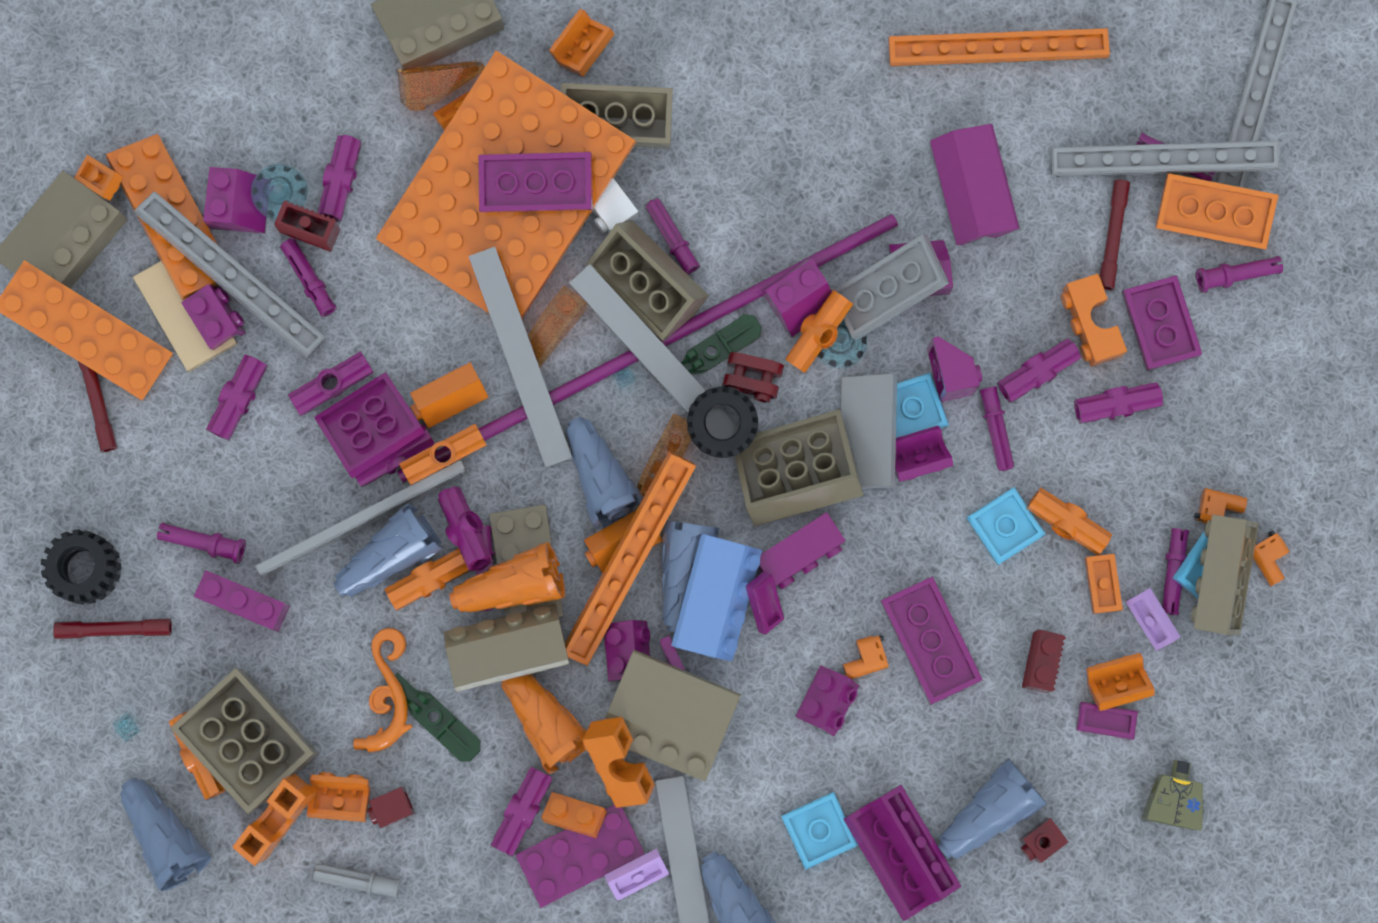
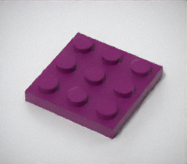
[314,372,425,479]

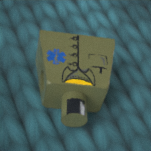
[1142,760,1203,831]

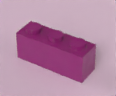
[758,512,846,590]
[193,570,290,632]

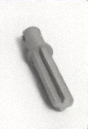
[313,863,401,898]

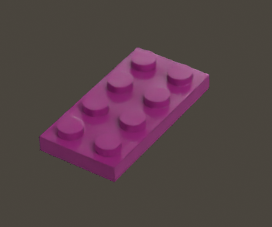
[478,152,593,213]
[880,576,983,705]
[515,805,645,908]

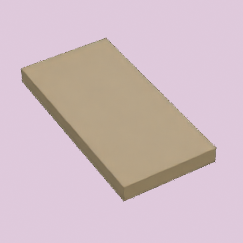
[133,261,237,372]

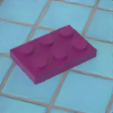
[1121,275,1202,371]

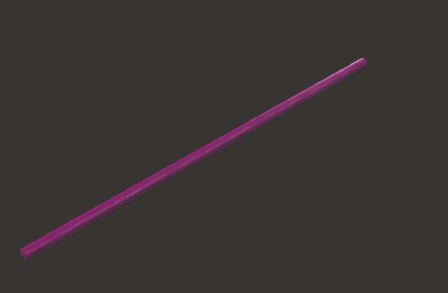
[397,214,898,483]

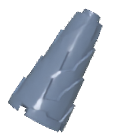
[566,417,643,529]
[333,503,443,597]
[662,520,720,632]
[938,758,1047,859]
[120,777,211,892]
[700,851,776,923]

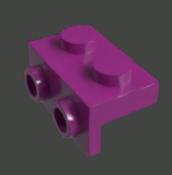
[181,284,246,350]
[895,426,953,482]
[604,620,651,681]
[795,665,859,736]

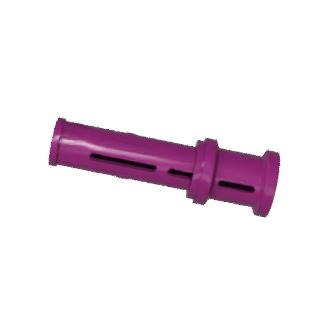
[1195,256,1283,293]
[157,522,246,564]

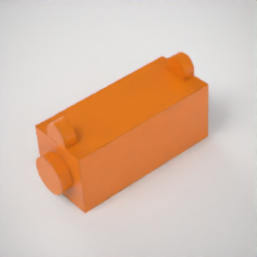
[410,362,489,429]
[584,510,663,573]

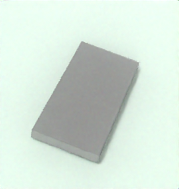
[832,234,949,340]
[841,374,897,489]

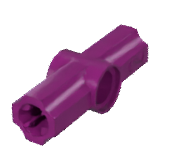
[318,135,362,221]
[997,338,1081,403]
[288,351,374,416]
[206,354,268,441]
[1074,382,1163,424]
[355,425,435,487]
[438,486,492,571]
[491,767,553,857]

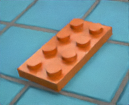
[1155,173,1279,250]

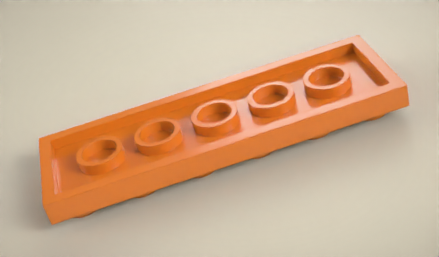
[106,134,218,300]
[0,260,173,401]

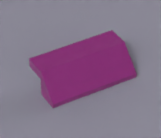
[930,124,1020,245]
[844,785,962,921]

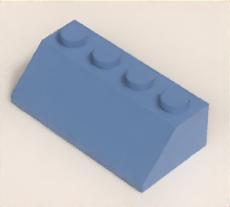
[671,534,762,661]

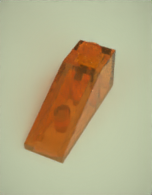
[397,60,485,111]
[528,285,587,368]
[637,413,692,497]

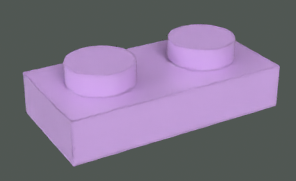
[1126,588,1181,651]
[604,849,669,901]

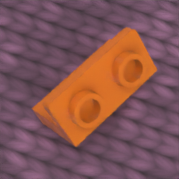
[549,9,615,77]
[1086,653,1155,711]
[307,772,371,822]

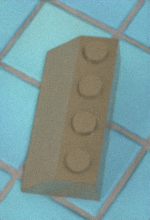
[561,83,673,149]
[586,220,709,341]
[1191,515,1259,635]
[444,604,569,692]

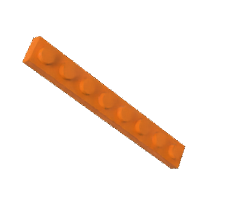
[888,28,1110,66]
[565,451,696,666]

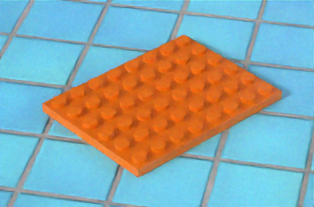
[376,50,636,319]

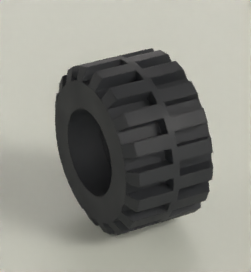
[686,386,758,458]
[40,529,121,605]

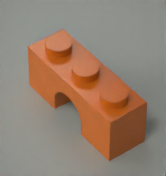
[1060,273,1127,367]
[583,717,655,808]
[232,774,317,866]

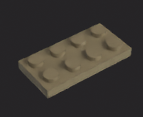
[489,505,564,618]

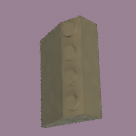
[371,0,504,75]
[0,170,127,289]
[735,409,864,527]
[605,650,741,782]
[170,668,319,814]

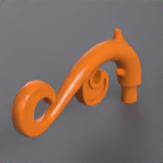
[353,628,412,752]

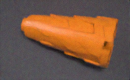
[449,542,566,612]
[501,673,587,774]

